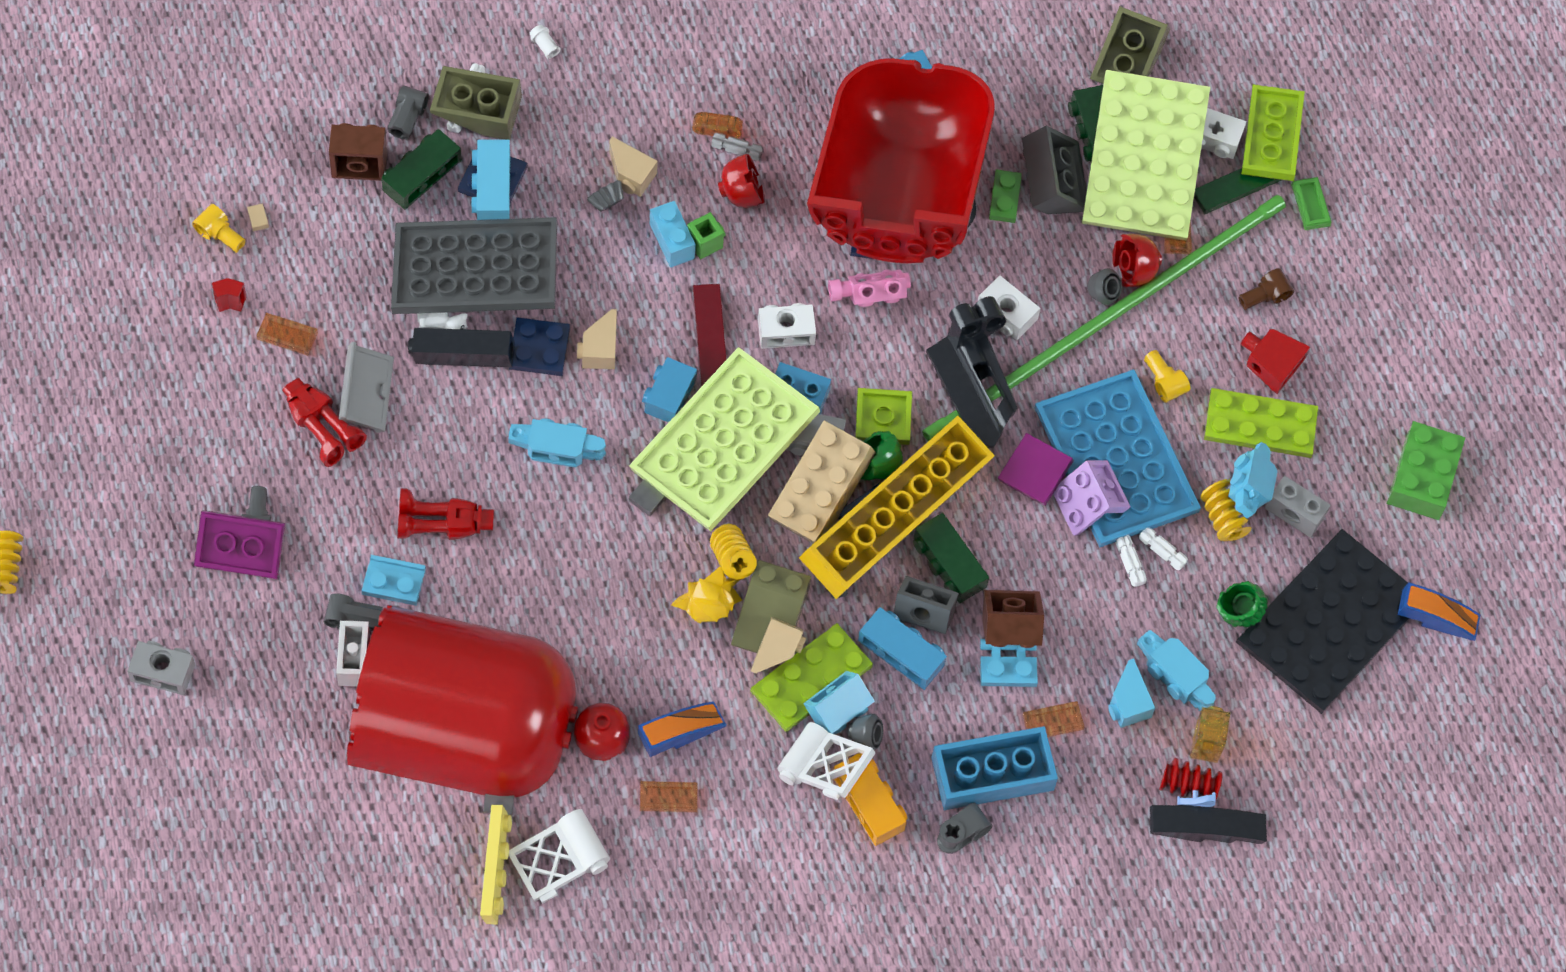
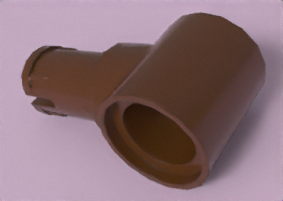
[1239,268,1295,310]

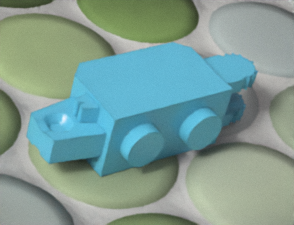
[508,418,606,468]
[1228,442,1278,519]
[1137,630,1216,714]

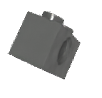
[894,576,959,634]

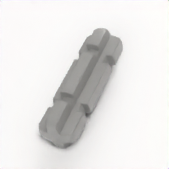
[711,132,763,161]

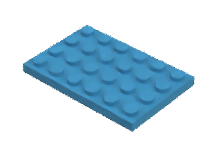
[1034,369,1201,548]

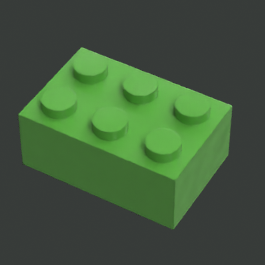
[1387,421,1466,520]

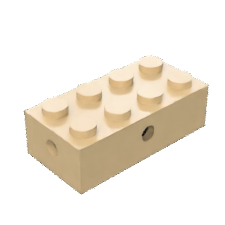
[768,420,876,543]

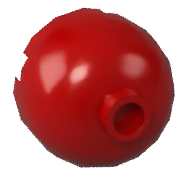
[718,154,765,208]
[1113,234,1162,287]
[574,703,630,761]

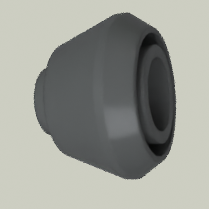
[1087,268,1122,305]
[848,714,883,750]

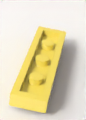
[480,805,512,925]

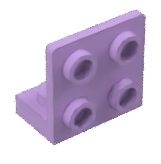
[1053,460,1131,535]

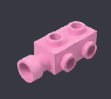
[828,269,911,307]

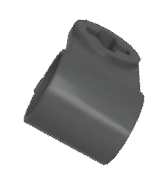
[937,803,993,854]

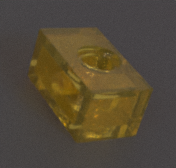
[1190,706,1231,763]

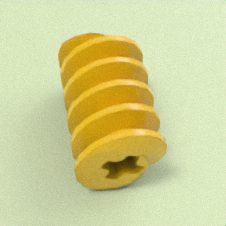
[1201,479,1252,541]
[710,524,757,580]
[0,531,24,594]

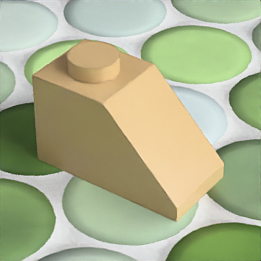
[609,136,658,197]
[577,309,617,369]
[751,617,806,673]

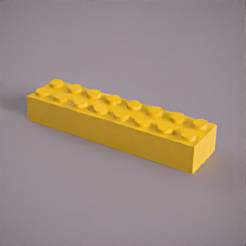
[799,416,995,599]

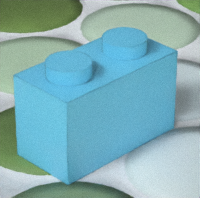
[649,201,696,268]
[803,671,875,734]

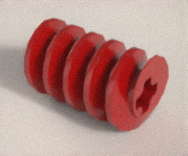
[1159,758,1223,800]

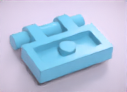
[980,639,1038,687]

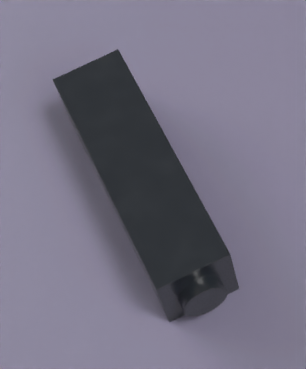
[408,328,515,368]

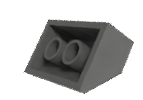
[1022,125,1087,214]

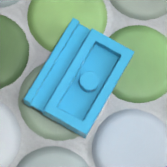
[361,555,426,606]

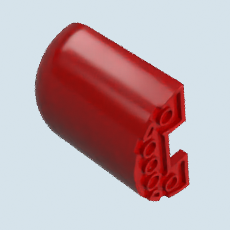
[807,58,995,263]
[347,605,579,798]

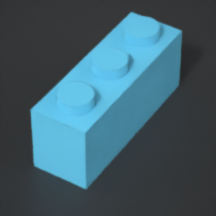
[471,140,510,220]

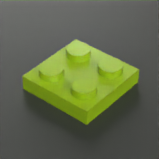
[855,388,912,445]

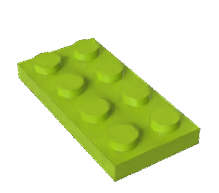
[1241,84,1305,181]
[1204,388,1318,458]
[750,623,873,732]

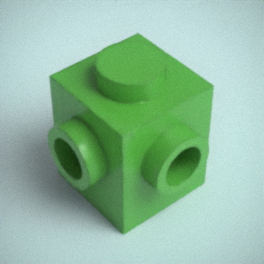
[687,212,725,260]

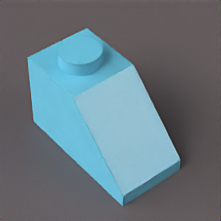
[1108,659,1155,728]

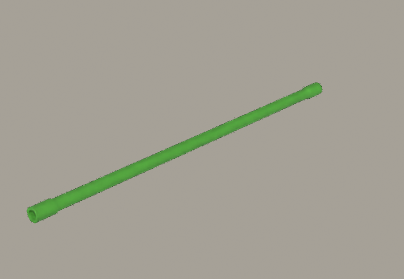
[922,195,1286,441]

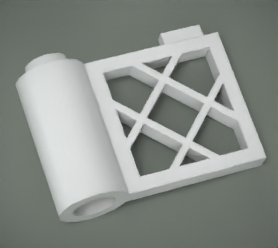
[777,722,875,800]
[509,809,610,904]

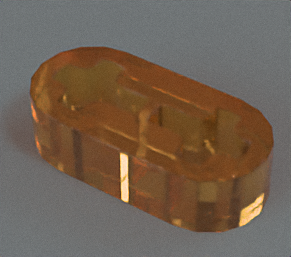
[692,112,743,138]

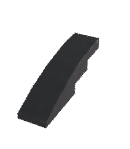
[1150,805,1267,844]

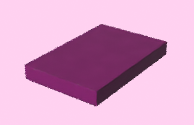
[194,510,286,579]

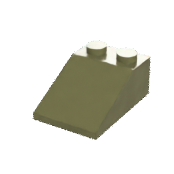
[1090,6,1170,84]
[430,66,522,140]
[731,560,811,653]

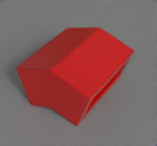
[212,278,247,312]

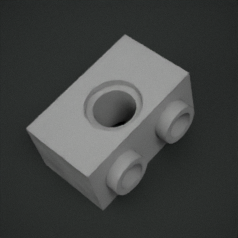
[1265,475,1331,538]
[127,641,195,696]

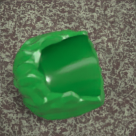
[861,431,903,481]
[1216,581,1268,628]

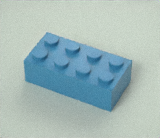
[931,726,1058,810]

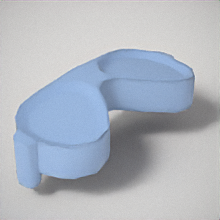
[1177,790,1216,807]

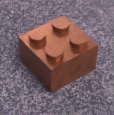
[329,123,388,181]
[982,590,1044,648]

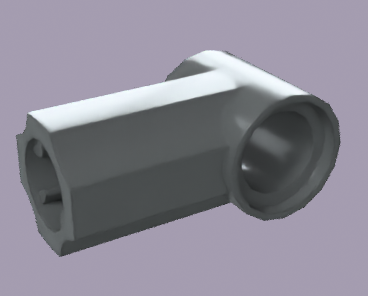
[387,85,429,139]
[323,593,383,631]

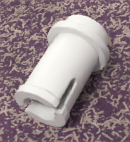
[530,25,561,59]

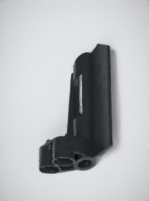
[926,296,1018,448]

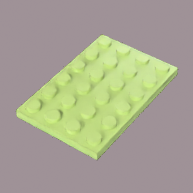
[1082,70,1210,241]
[629,347,820,532]

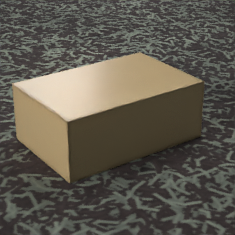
[247,204,269,231]

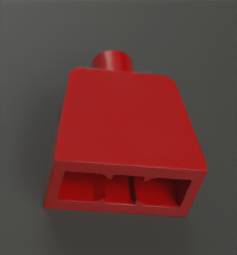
[1241,329,1310,394]

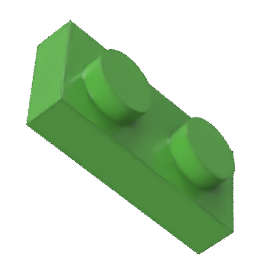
[989,169,1022,223]

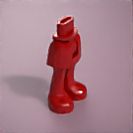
[282,378,367,467]
[397,488,494,540]

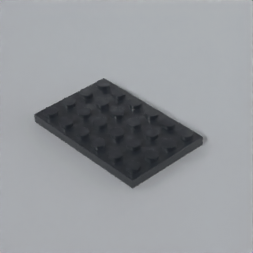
[1236,529,1410,714]

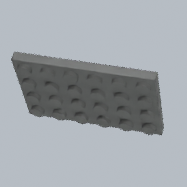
[391,217,558,314]

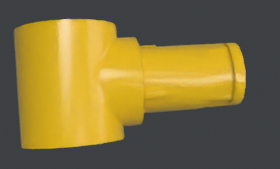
[192,204,246,253]
[1144,350,1190,403]

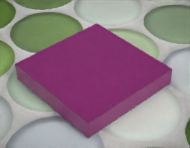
[998,433,1074,506]

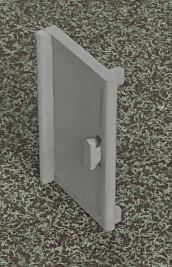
[339,342,394,433]

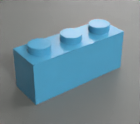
[858,607,947,690]

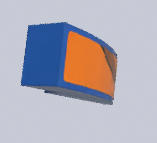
[1398,582,1480,641]
[638,701,726,757]

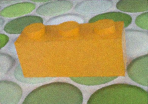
[833,753,908,846]

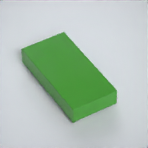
[1291,177,1332,230]

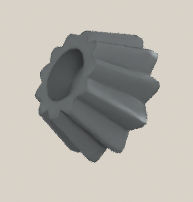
[587,180,624,212]

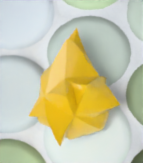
[671,566,742,624]

